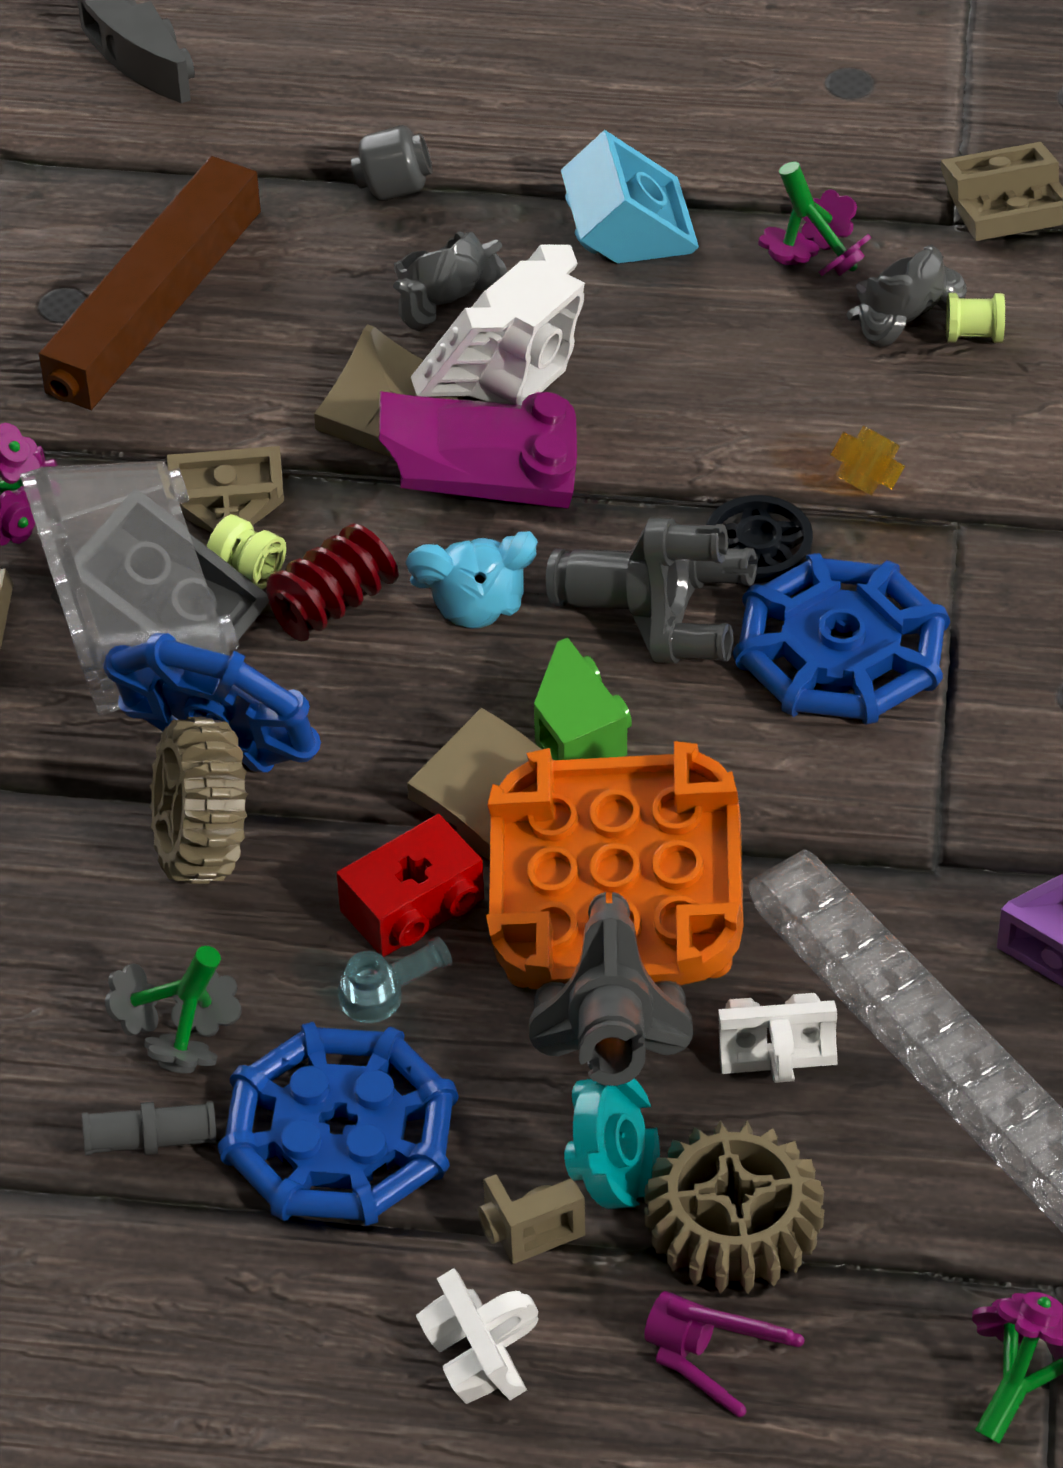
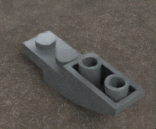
[78,0,195,103]

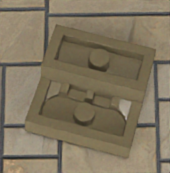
[941,142,1063,241]
[407,708,554,860]

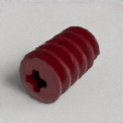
[266,523,399,642]

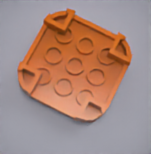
[486,741,744,989]

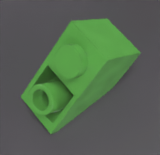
[534,637,632,760]

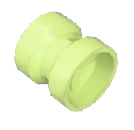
[207,514,286,589]

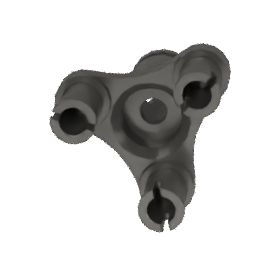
[546,517,757,663]
[529,892,693,1086]

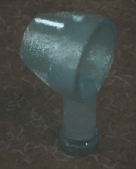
[338,936,452,1023]

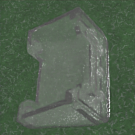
[20,460,240,716]

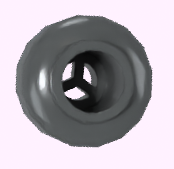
[351,125,433,201]

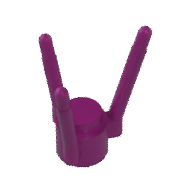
[644,1291,804,1417]

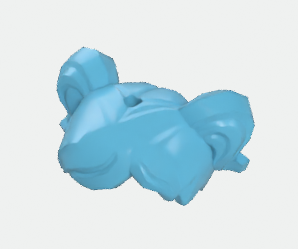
[406,531,538,629]

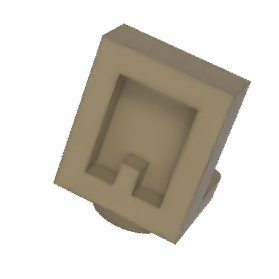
[477,1174,585,1264]

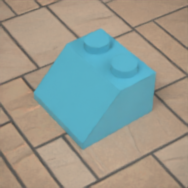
[561,130,699,264]

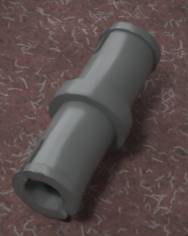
[82,1101,217,1156]

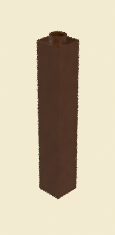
[39,156,261,411]

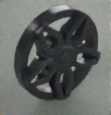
[706,495,813,583]

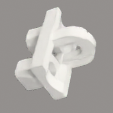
[718,993,837,1083]
[416,1268,539,1404]

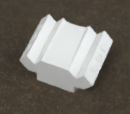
[411,245,585,405]

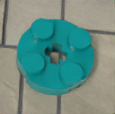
[564,1079,660,1209]

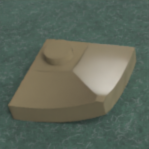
[314,324,465,458]

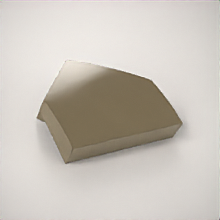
[167,446,284,533]

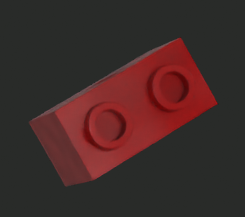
[336,813,484,958]

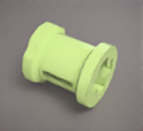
[946,293,1005,343]

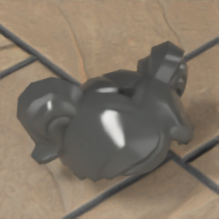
[393,231,507,331]
[846,244,967,348]

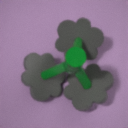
[105,946,242,1073]

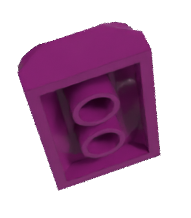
[379,391,577,509]

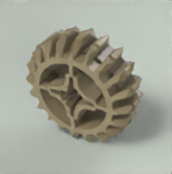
[149,717,248,884]
[644,1120,825,1294]

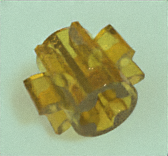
[830,425,905,496]

